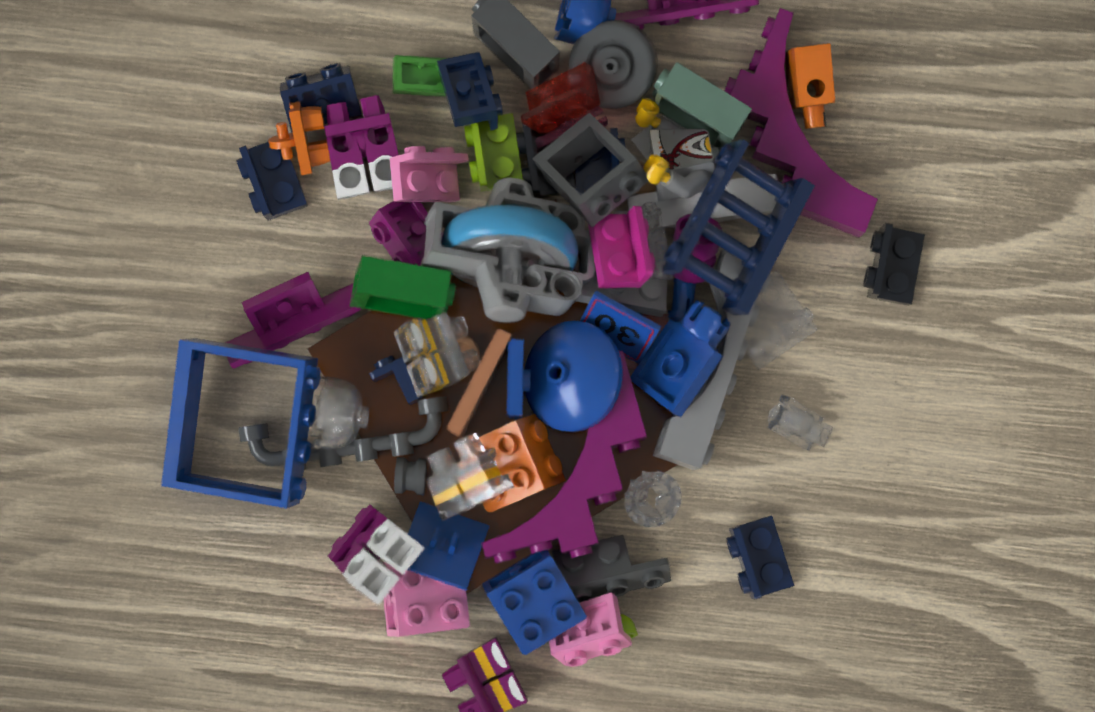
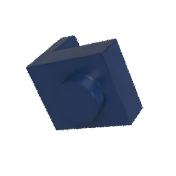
[369,355,426,406]

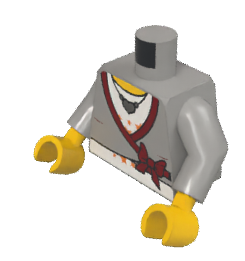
[635,98,722,202]

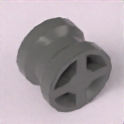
[394,457,427,495]

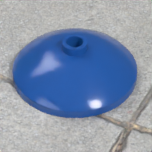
[525,321,623,432]

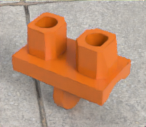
[268,102,330,175]

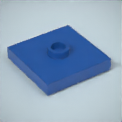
[507,339,531,419]

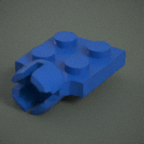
[630,300,731,418]

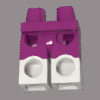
[324,95,399,200]
[327,504,424,605]

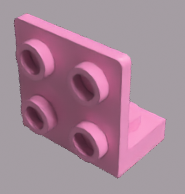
[383,562,470,637]

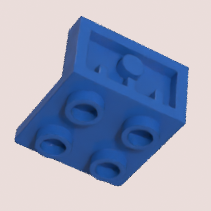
[482,550,586,655]

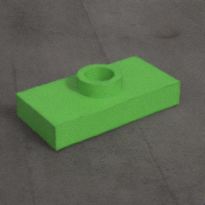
[393,55,447,97]

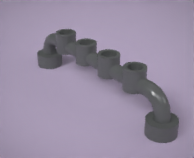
[238,396,449,471]

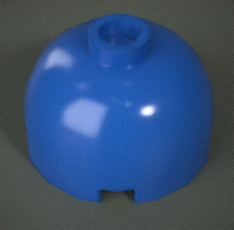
[554,0,617,44]

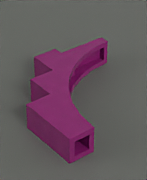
[724,8,878,238]
[482,351,647,564]

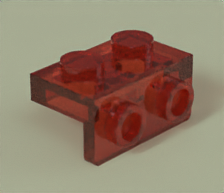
[521,62,601,134]

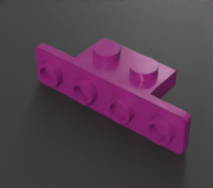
[615,0,759,29]
[225,272,362,369]

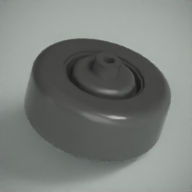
[569,20,658,109]

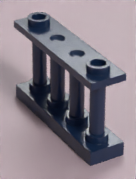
[661,139,815,315]

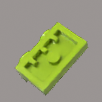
[464,113,523,192]

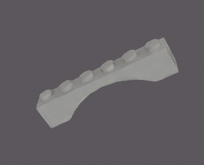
[653,249,771,470]

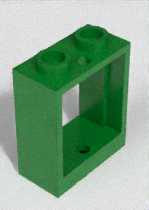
[350,255,456,322]

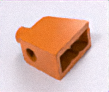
[785,43,835,129]

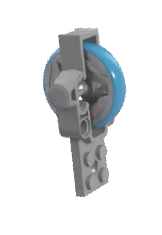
[421,178,668,323]

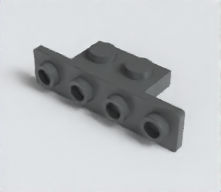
[552,535,671,603]

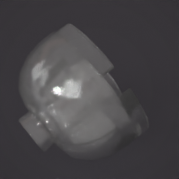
[310,376,369,450]

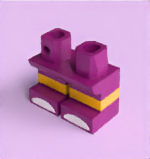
[442,637,528,712]

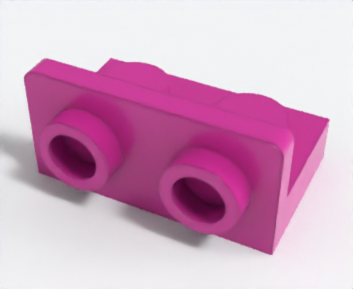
[588,206,655,289]

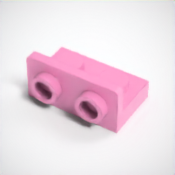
[390,146,469,202]
[549,592,632,667]

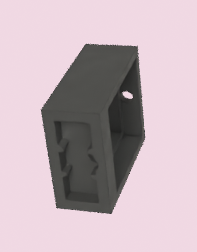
[471,0,560,93]
[532,113,649,227]

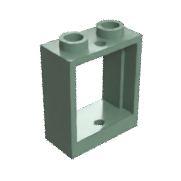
[651,62,752,148]

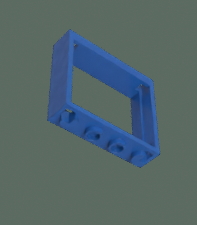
[161,338,321,509]

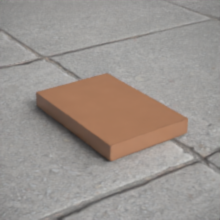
[447,329,512,439]

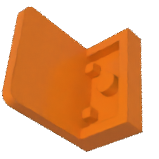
[461,414,566,512]

